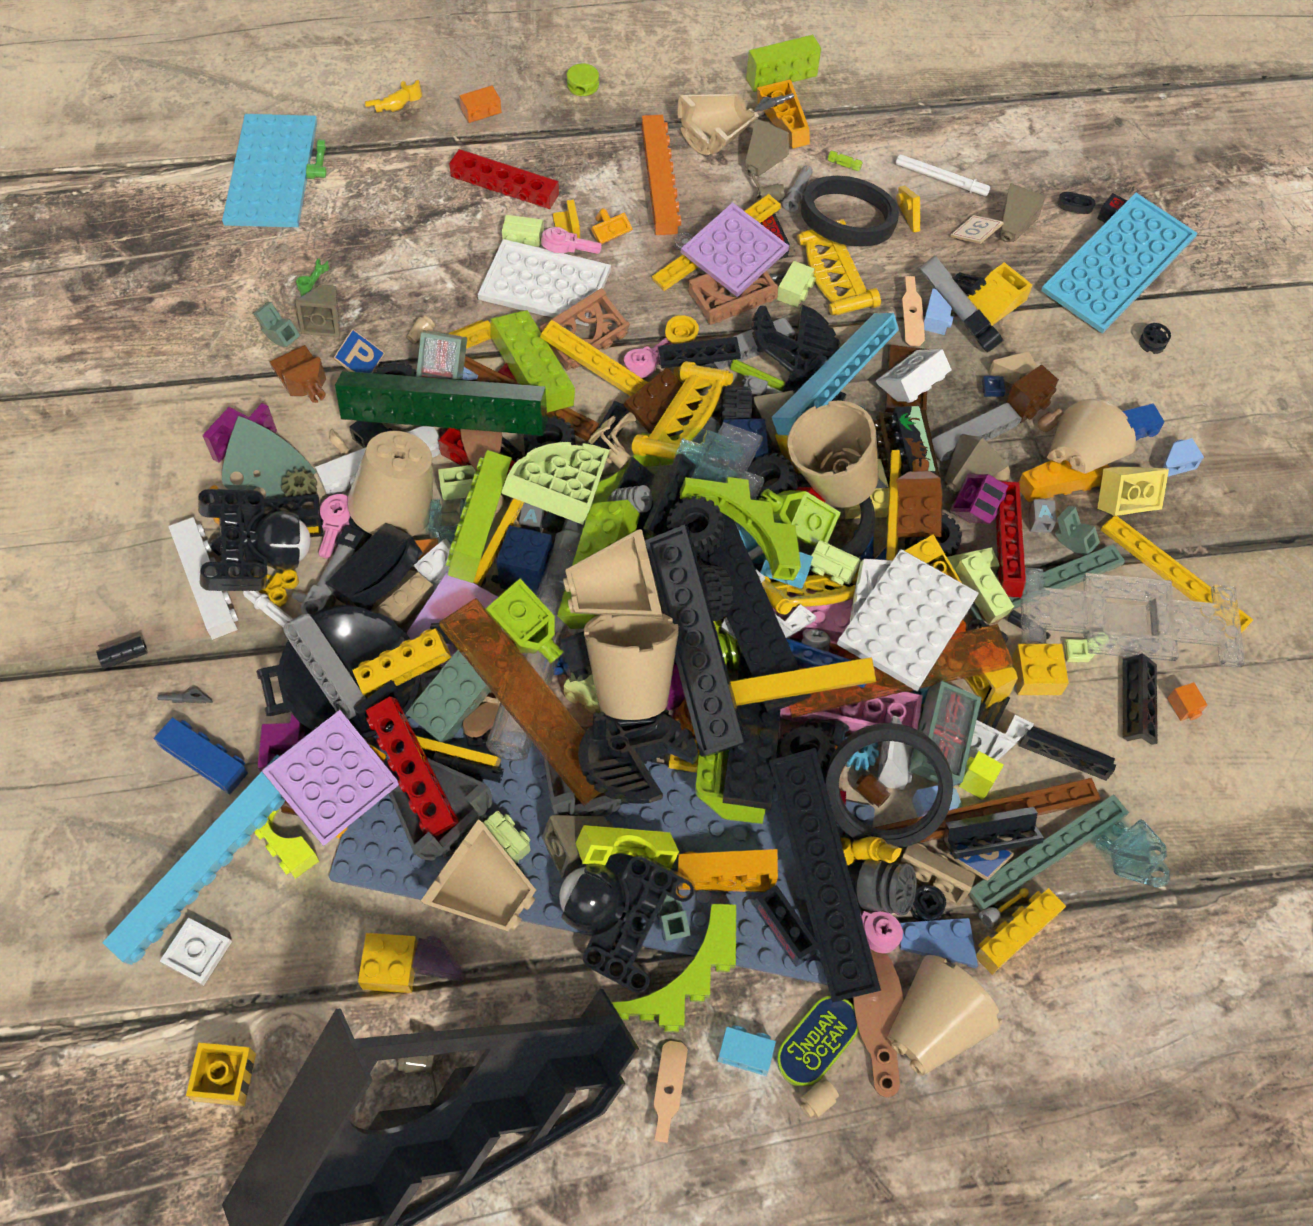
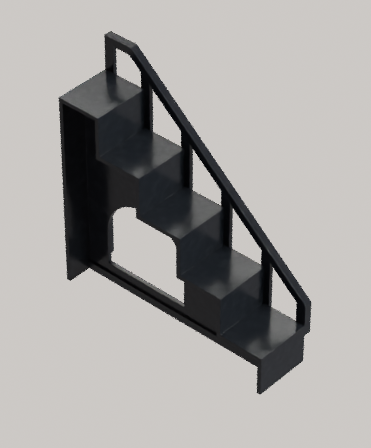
[222,989,639,1226]

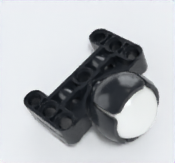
[198,489,311,591]
[559,855,695,993]

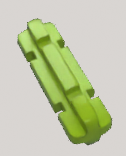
[828,151,863,171]

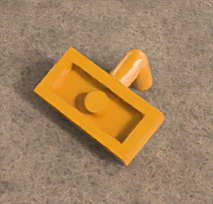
[591,208,633,245]

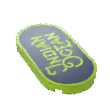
[777,996,859,1086]

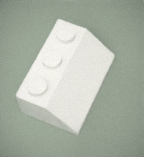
[876,349,951,403]

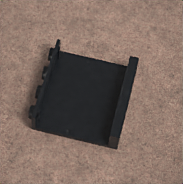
[617,454,696,540]

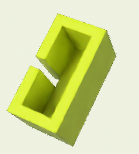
[959,751,1004,800]

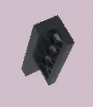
[658,337,741,369]
[241,494,322,527]
[1123,653,1158,745]
[1019,726,1116,781]
[944,807,1044,859]

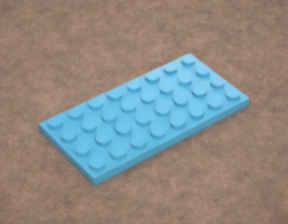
[222,114,318,227]
[1041,193,1197,334]

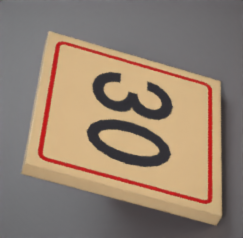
[951,215,1004,244]

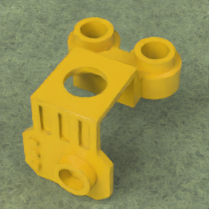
[254,570,299,606]

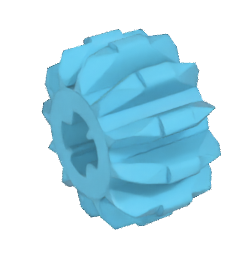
[843,732,879,771]

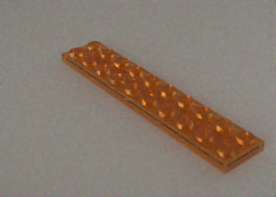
[439,598,601,806]
[788,624,1013,718]

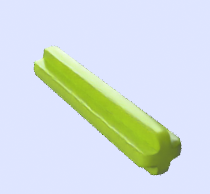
[730,359,785,391]

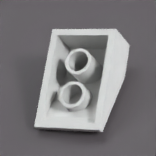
[877,716,914,790]

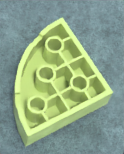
[501,442,609,525]

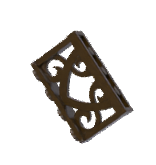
[873,410,940,487]

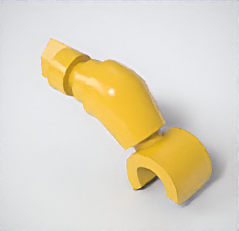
[365,80,422,113]
[840,836,902,865]

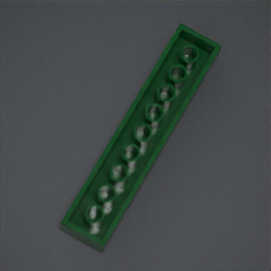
[335,371,548,436]

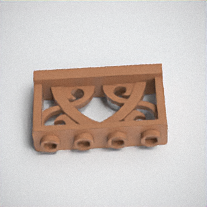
[689,271,778,325]
[539,288,630,371]

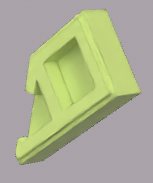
[1064,639,1107,662]

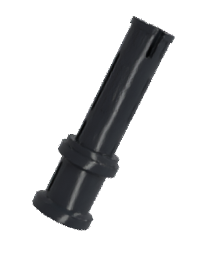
[433,751,504,783]

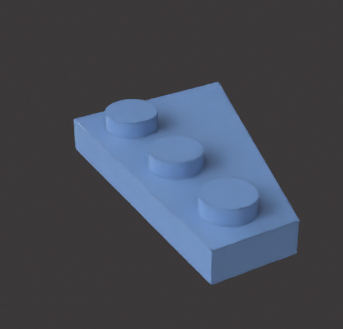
[899,918,978,968]

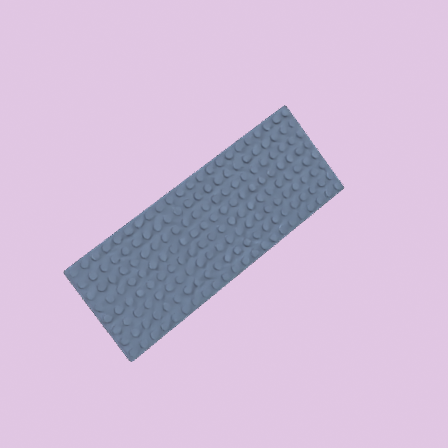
[329,714,875,985]

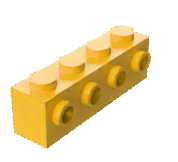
[352,628,452,698]
[976,888,1066,975]

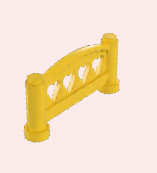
[797,219,881,316]
[632,361,733,460]
[762,566,860,614]

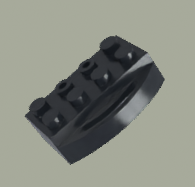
[325,523,423,611]

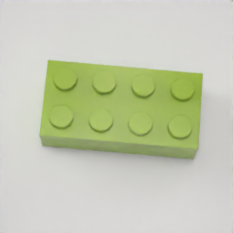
[746,34,821,92]

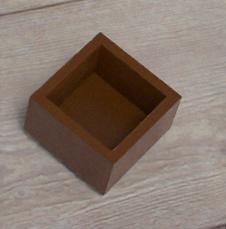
[1006,364,1059,423]

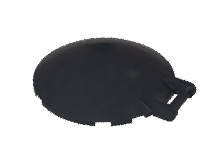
[256,607,421,739]

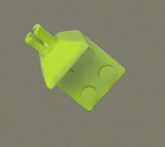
[759,489,841,548]
[485,579,564,664]

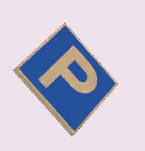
[333,329,385,373]
[947,840,1014,881]

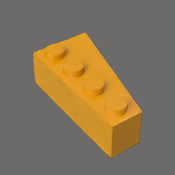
[757,79,810,149]
[1019,460,1110,502]
[678,849,778,892]

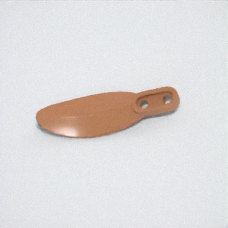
[461,429,502,471]
[853,949,904,1098]

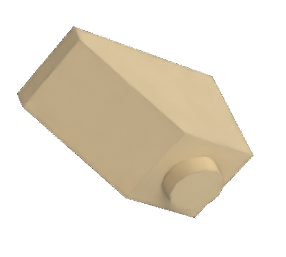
[989,351,1037,385]

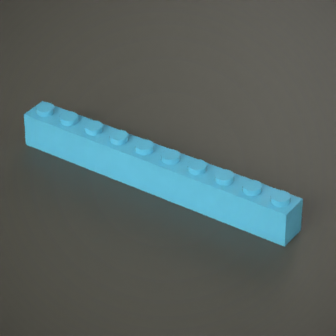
[772,313,899,435]
[102,754,285,965]

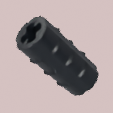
[96,635,148,669]

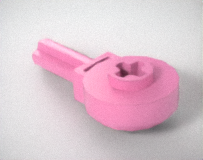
[541,227,602,254]
[624,338,673,378]
[319,494,350,559]
[861,911,903,954]

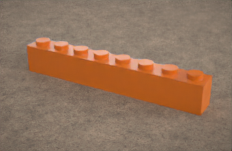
[642,114,681,235]

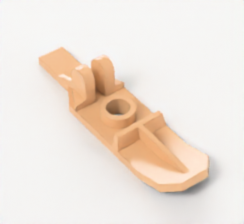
[902,276,925,346]
[653,1041,688,1143]

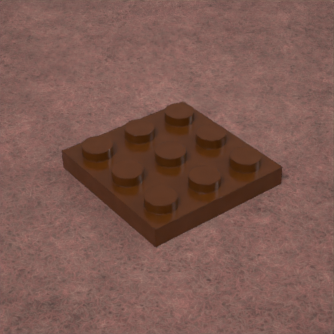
[623,368,700,437]

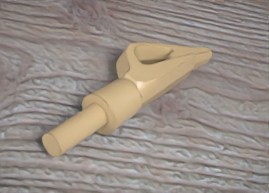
[329,429,351,456]

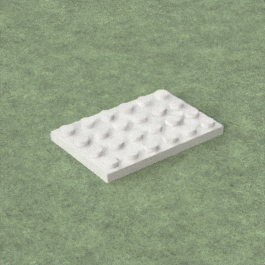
[478,239,611,326]
[837,549,979,691]

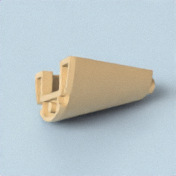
[677,94,759,155]
[1047,399,1136,474]
[563,529,663,617]
[421,819,536,931]
[887,955,1002,1076]

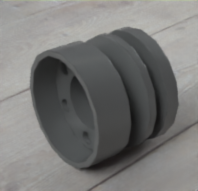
[857,859,916,916]

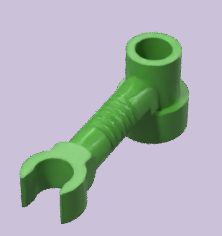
[306,139,326,179]
[296,258,329,297]

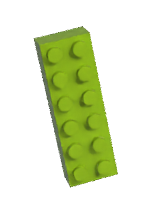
[490,310,575,413]
[446,450,512,583]
[557,500,640,629]

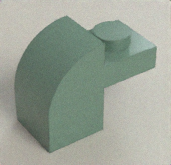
[253,302,300,347]
[1055,506,1100,555]
[658,886,691,941]

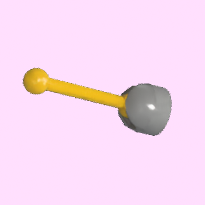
[979,888,1029,929]

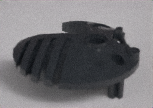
[751,304,840,382]
[578,712,698,804]

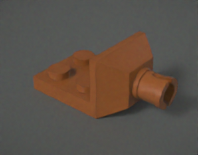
[269,345,326,403]
[897,459,943,537]

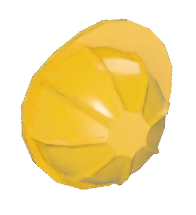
[665,315,699,344]

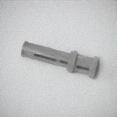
[783,165,813,212]

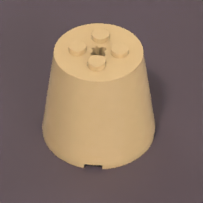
[787,401,879,508]
[348,431,433,536]
[584,614,678,720]

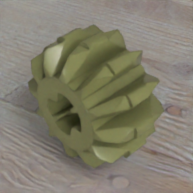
[281,467,317,497]

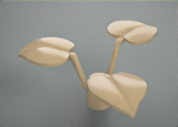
[589,413,636,469]

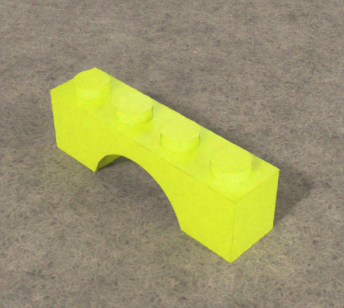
[254,809,319,879]
[575,825,679,869]

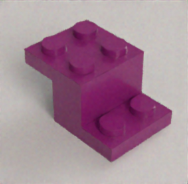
[202,403,277,463]
[257,713,312,773]

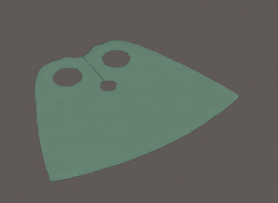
[222,416,316,508]

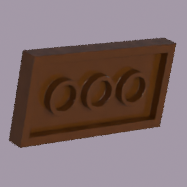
[885,345,929,413]

